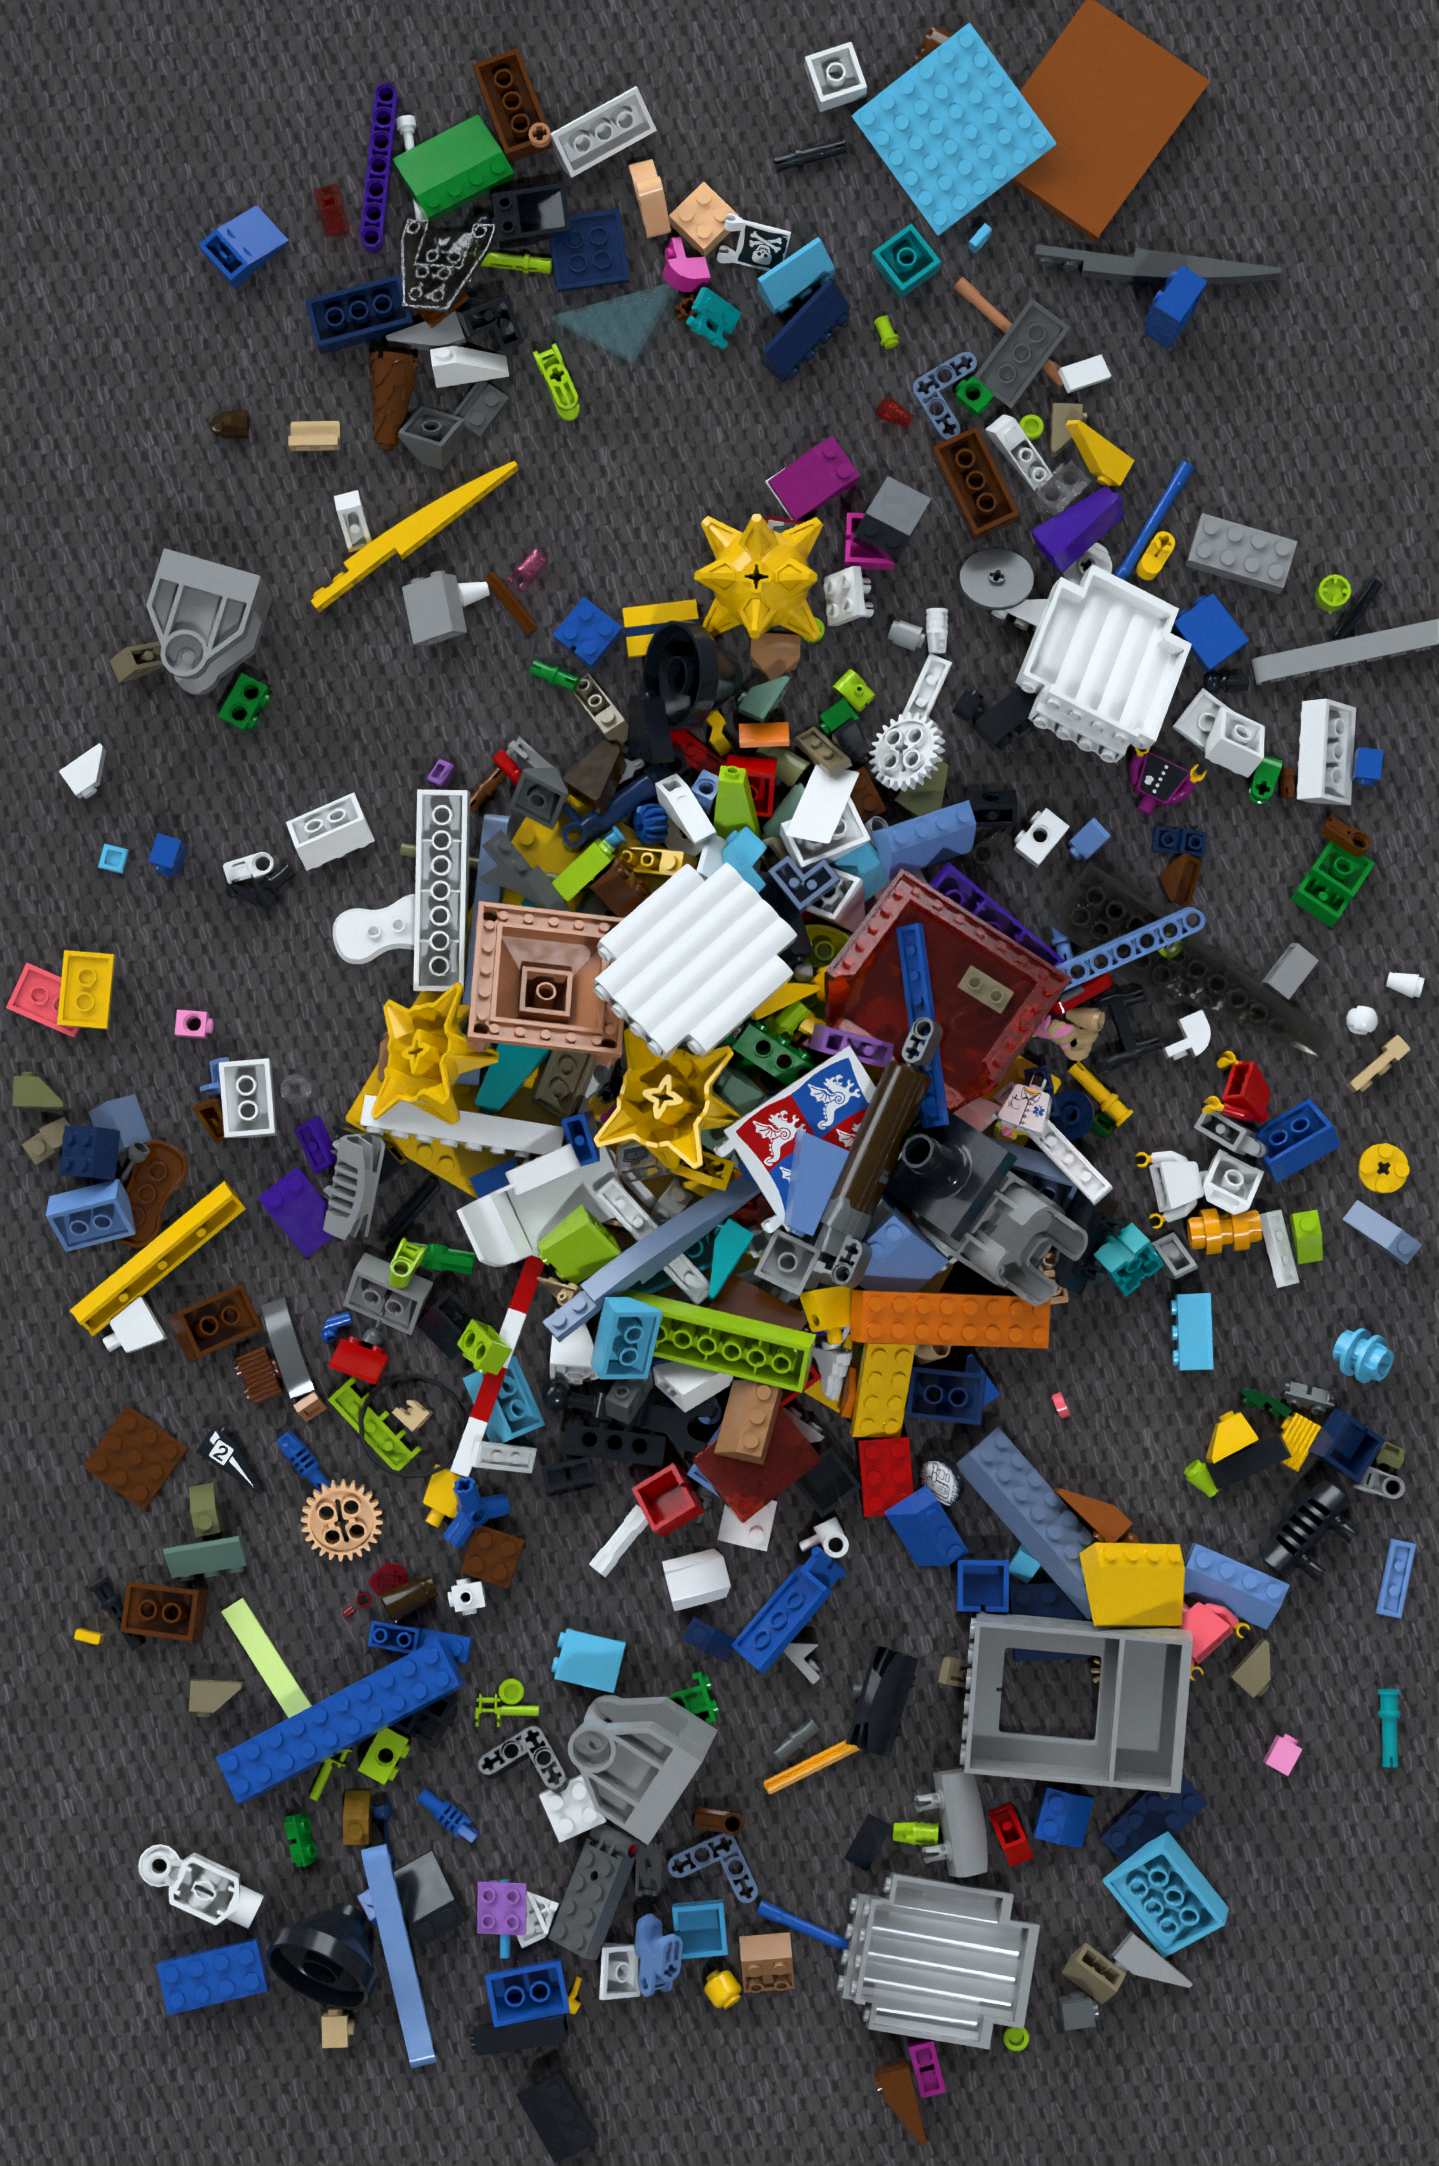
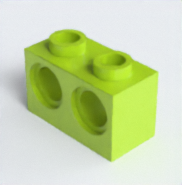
[457,1319,512,1375]

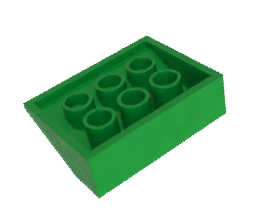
[392,114,514,225]

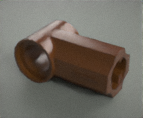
[694,1806,745,1836]

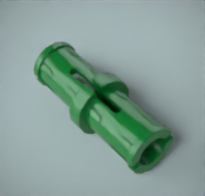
[530,660,581,692]

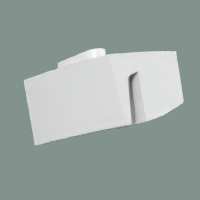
[457,1143,624,1267]

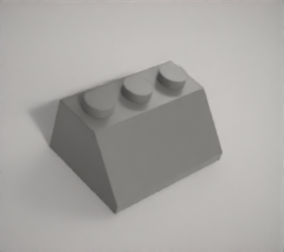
[343,1253,434,1335]

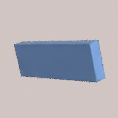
[1376,1539,1416,1619]

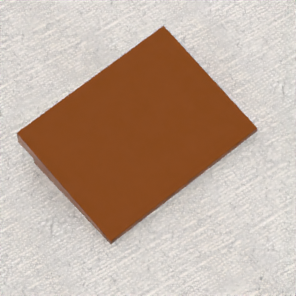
[1011,0,1210,241]

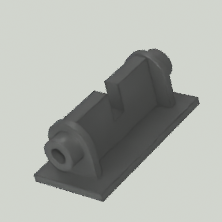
[1280,1381,1335,1416]

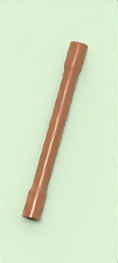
[953,277,1063,388]

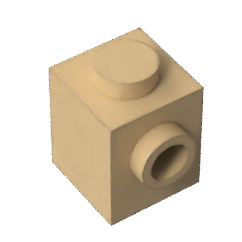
[321,2008,355,2048]

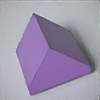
[427,759,458,790]

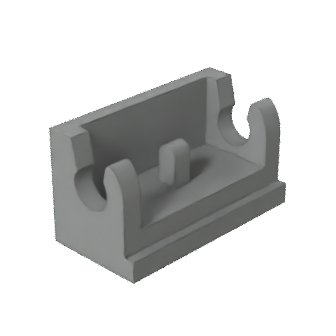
[1261,943,1319,1000]

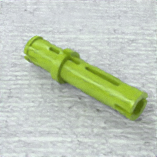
[477,250,552,274]

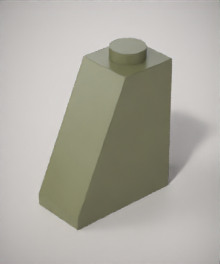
[894,754,948,818]

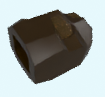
[210,410,250,439]

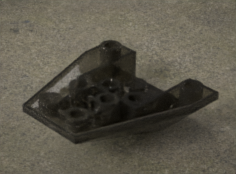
[401,219,498,312]

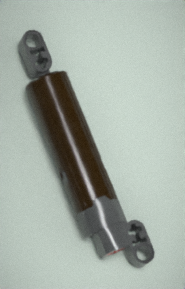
[814,1017,943,1288]

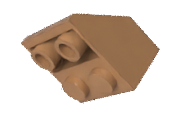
[739,1932,795,1993]

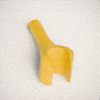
[568,1976,582,2015]

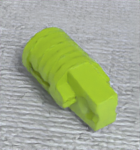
[893,1822,939,1846]

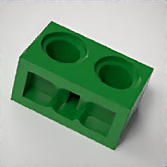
[218,673,271,734]

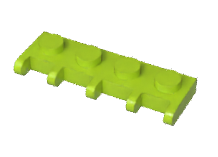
[328,1377,422,1471]

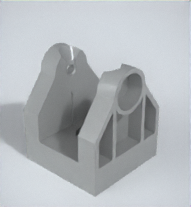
[146,548,273,695]
[568,1695,718,1845]

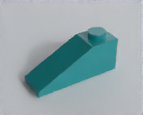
[709,1218,754,1301]

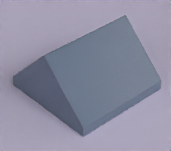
[88,1094,152,1154]

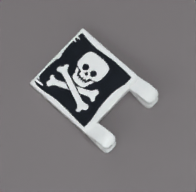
[717,213,791,271]

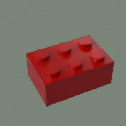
[858,1437,913,1517]

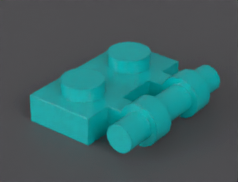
[686,287,742,350]

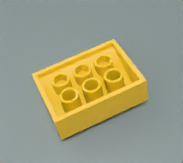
[1079,1542,1185,1627]

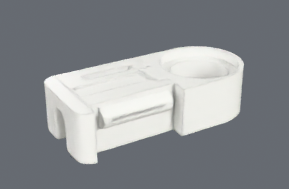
[223,852,275,884]

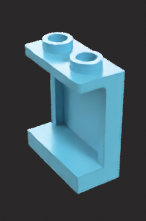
[551,1628,626,1693]

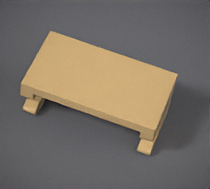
[392,1400,433,1432]

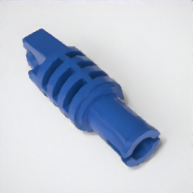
[277,1431,331,1492]
[416,1787,479,1843]

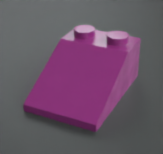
[768,436,860,521]

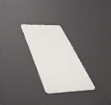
[786,765,859,844]

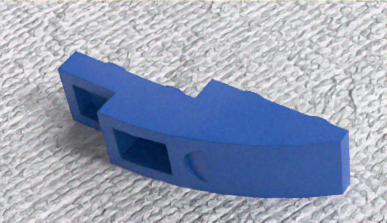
[367,1620,473,1663]

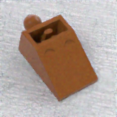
[1054,1487,1139,1543]

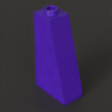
[1031,485,1124,574]

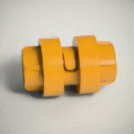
[1187,1208,1262,1255]

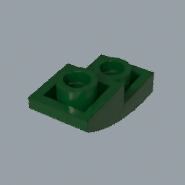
[1238,1389,1292,1419]

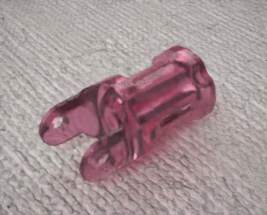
[507,548,549,593]

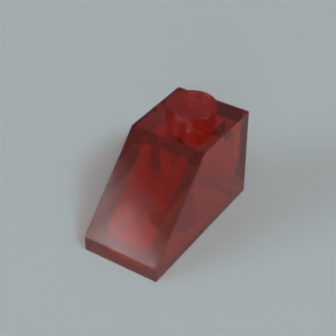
[313,183,350,237]

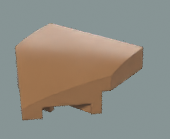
[750,633,801,682]

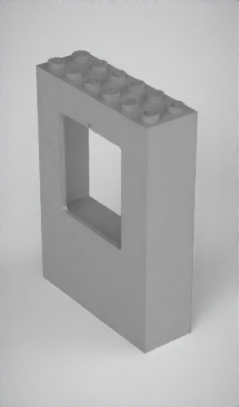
[960,1611,1193,1793]

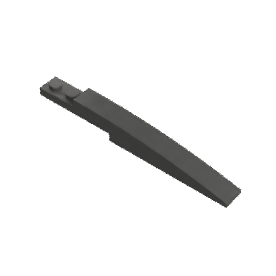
[1033,244,1282,284]

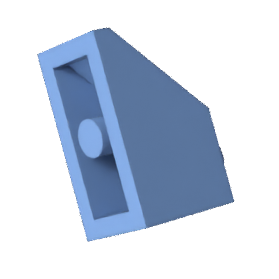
[1068,818,1111,863]

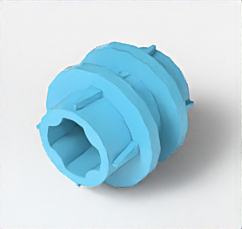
[1333,1328,1394,1383]

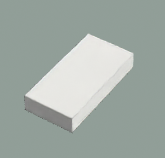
[1058,354,1111,393]

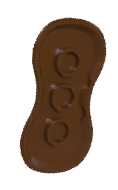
[116,1140,188,1248]

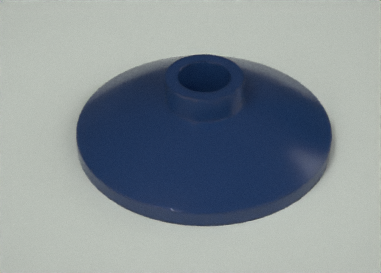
[1050,1090,1094,1140]

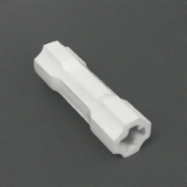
[589,1504,649,1577]

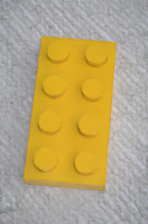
[850,1343,916,1438]

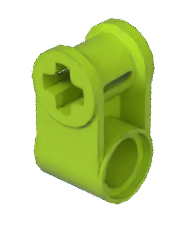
[388,1237,427,1289]

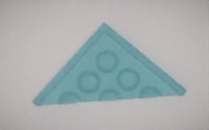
[551,283,677,366]

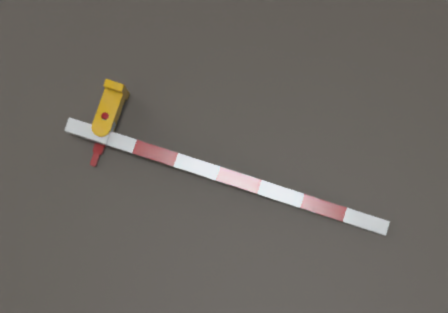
[450,1063,617,1477]

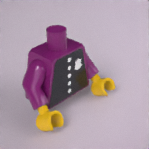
[1129,747,1207,816]

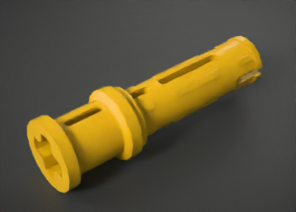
[1068,1061,1134,1127]

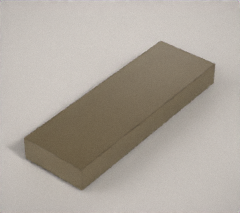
[793,727,852,777]

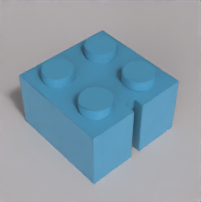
[672,1899,728,1959]

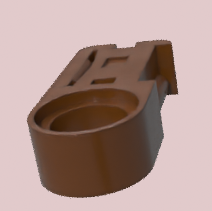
[1320,813,1371,857]

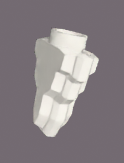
[812,1338,852,1401]

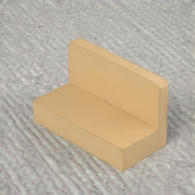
[288,421,340,451]

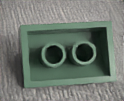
[700,1065,766,1159]
[163,1535,250,1582]

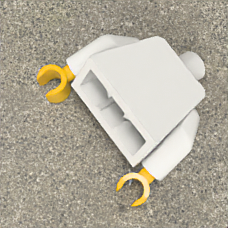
[1136,1151,1208,1229]

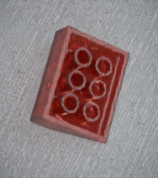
[692,1406,822,1523]

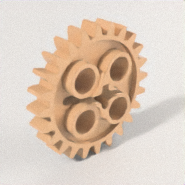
[301,1479,383,1562]

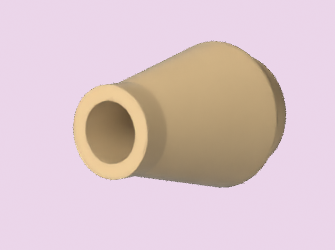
[1066,1008,1105,1032]

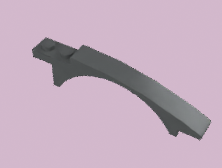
[480,830,571,912]

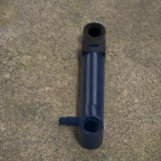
[562,752,687,853]

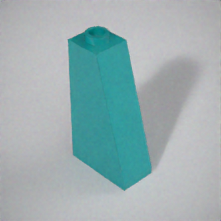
[474,1043,551,1115]

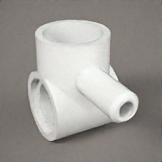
[799,1517,849,1558]

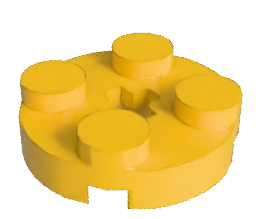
[1358,1143,1410,1193]

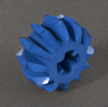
[632,803,670,846]

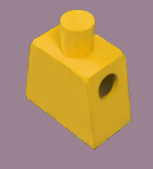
[800,1286,853,1345]
[423,1464,480,1528]

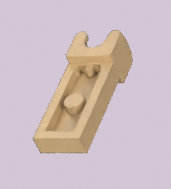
[1347,1035,1411,1093]

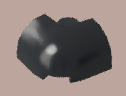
[393,1696,458,1749]

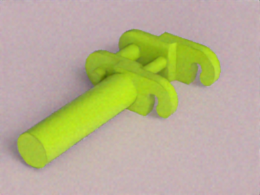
[475,1694,539,1727]
[309,1748,353,1801]

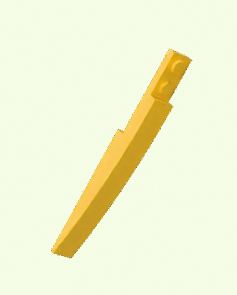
[311,461,519,613]

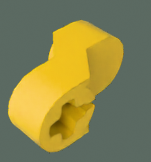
[1136,531,1175,580]
[705,710,733,758]

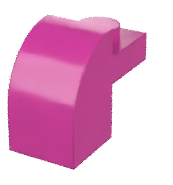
[662,237,710,292]

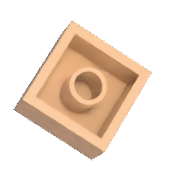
[669,182,739,257]

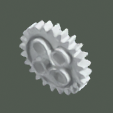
[869,712,945,792]

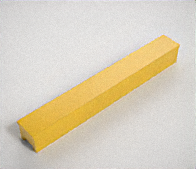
[70,1181,246,1336]

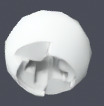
[1346,1006,1378,1035]

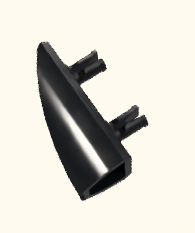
[1055,1189,1125,1295]

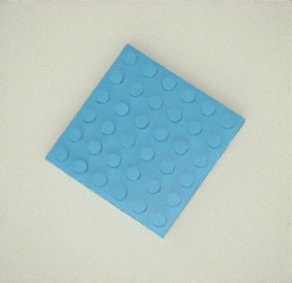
[851,22,1057,236]

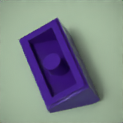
[294,1117,338,1174]

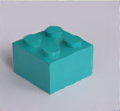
[871,223,941,299]

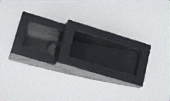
[1207,1434,1292,1490]

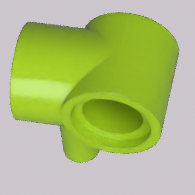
[832,669,876,712]

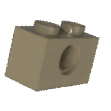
[957,965,1015,1014]

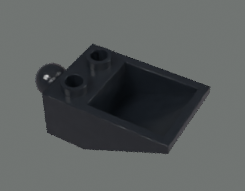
[474,183,571,249]

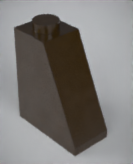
[562,739,627,816]

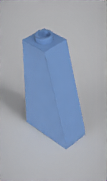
[784,1129,849,1237]

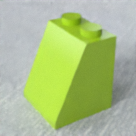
[537,1203,622,1284]

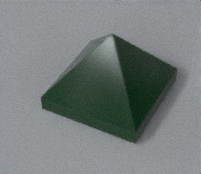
[1090,1110,1117,1139]

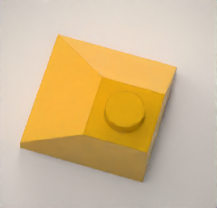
[1206,1410,1259,1463]

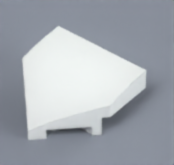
[516,1891,559,1948]

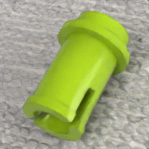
[874,315,899,349]

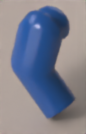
[321,1312,353,1343]

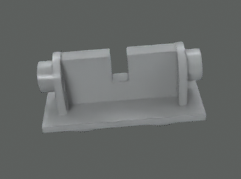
[506,737,553,771]

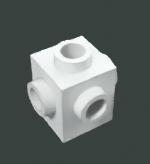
[448,1578,487,1616]

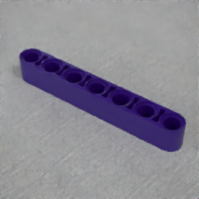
[360,83,399,254]

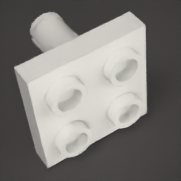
[823,566,874,626]

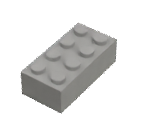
[1185,513,1297,594]

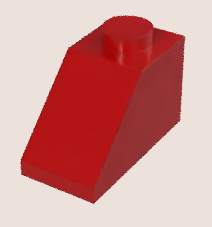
[987,1802,1034,1867]

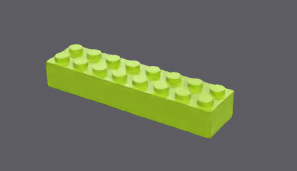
[618,1289,816,1393]

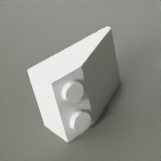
[779,797,871,874]

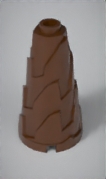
[370,351,420,451]

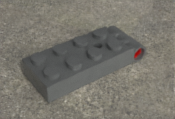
[548,1823,641,1960]

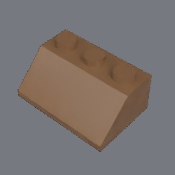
[714,1380,783,1465]

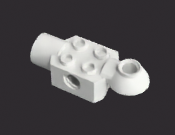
[138,1844,264,1929]

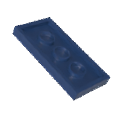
[1100,1777,1208,1862]

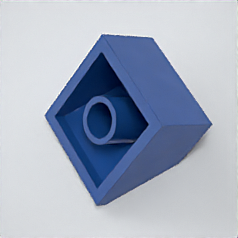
[1032,1785,1094,1848]

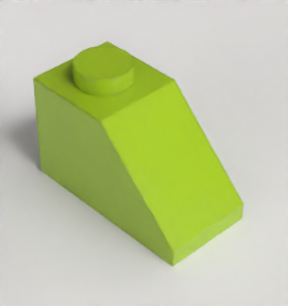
[1289,1210,1323,1265]

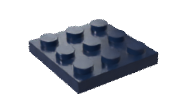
[550,208,630,293]
[1009,1582,1091,1662]

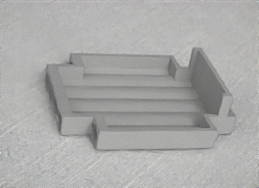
[837,1872,1040,2049]

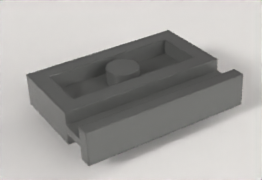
[452,381,509,438]

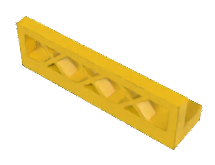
[647,1150,735,1191]

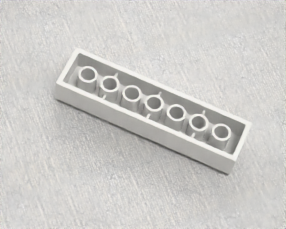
[413,789,470,992]
[360,1095,566,1160]

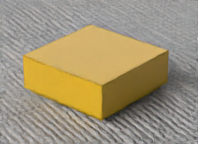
[74,1628,104,1645]

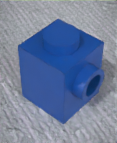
[1351,747,1384,787]

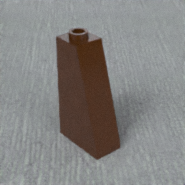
[709,1273,811,1333]

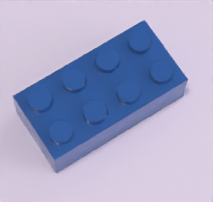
[1144,265,1208,350]
[157,1937,271,2015]

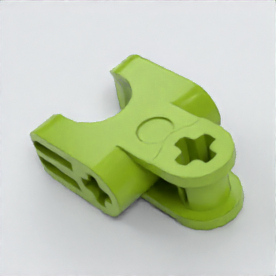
[533,343,580,421]

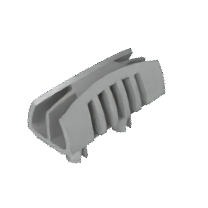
[322,1133,385,1240]
[914,1768,988,1877]

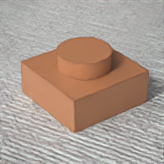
[293,1392,327,1422]

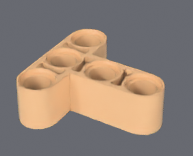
[628,159,671,239]

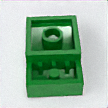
[1290,841,1375,928]

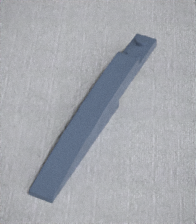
[543,1175,761,1343]

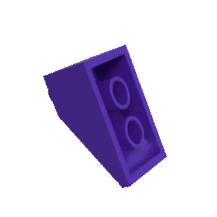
[258,1167,335,1258]

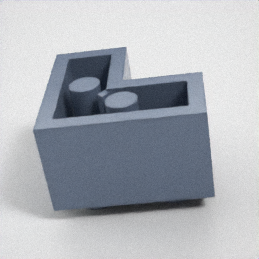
[768,856,840,913]

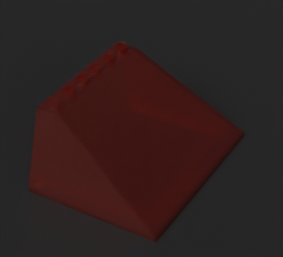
[824,868,1072,1113]

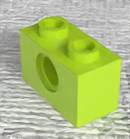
[358,1726,412,1785]

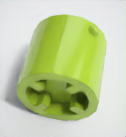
[1315,574,1351,614]

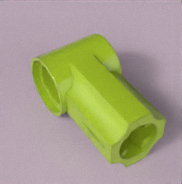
[763,1000,811,1042]

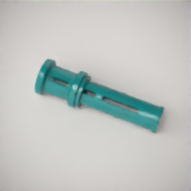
[1377,1689,1401,1768]

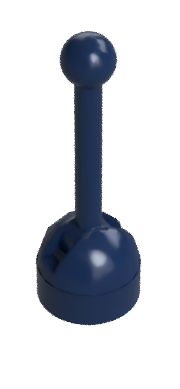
[371,1802,396,1864]

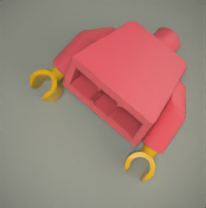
[1174,1601,1250,1681]

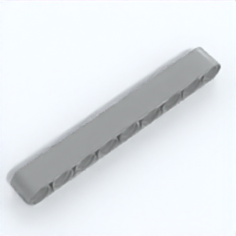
[1251,619,1439,685]

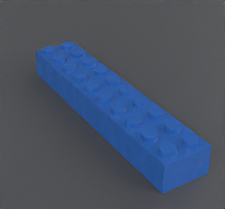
[216,1639,467,1804]

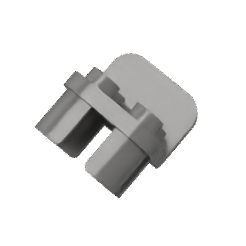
[911,1171,1088,1306]

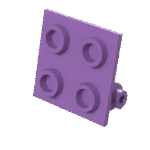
[477,1880,527,1936]

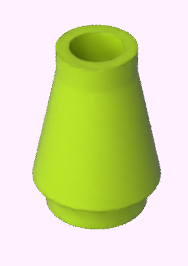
[1184,1460,1220,1498]

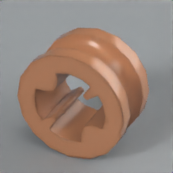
[528,123,551,148]

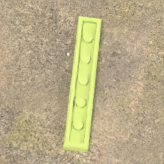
[221,1598,312,1718]

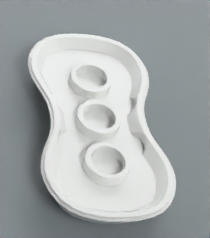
[333,894,415,964]

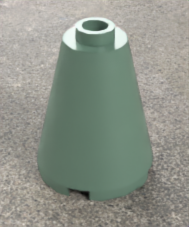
[762,780,807,839]

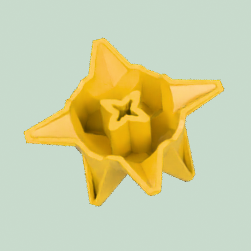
[694,514,824,641]
[371,982,499,1125]
[593,1028,742,1170]

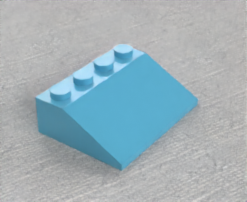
[1103,1831,1229,1958]

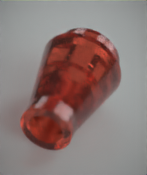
[875,396,913,428]

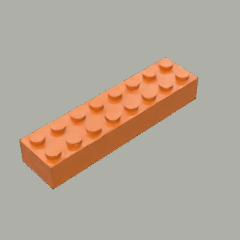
[849,1289,1051,1348]

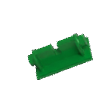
[283,1812,318,1867]

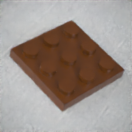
[83,1405,189,1510]

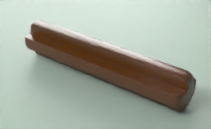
[484,572,537,635]

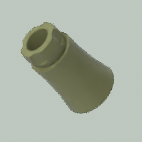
[754,746,813,790]

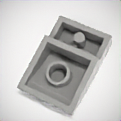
[753,1223,823,1297]

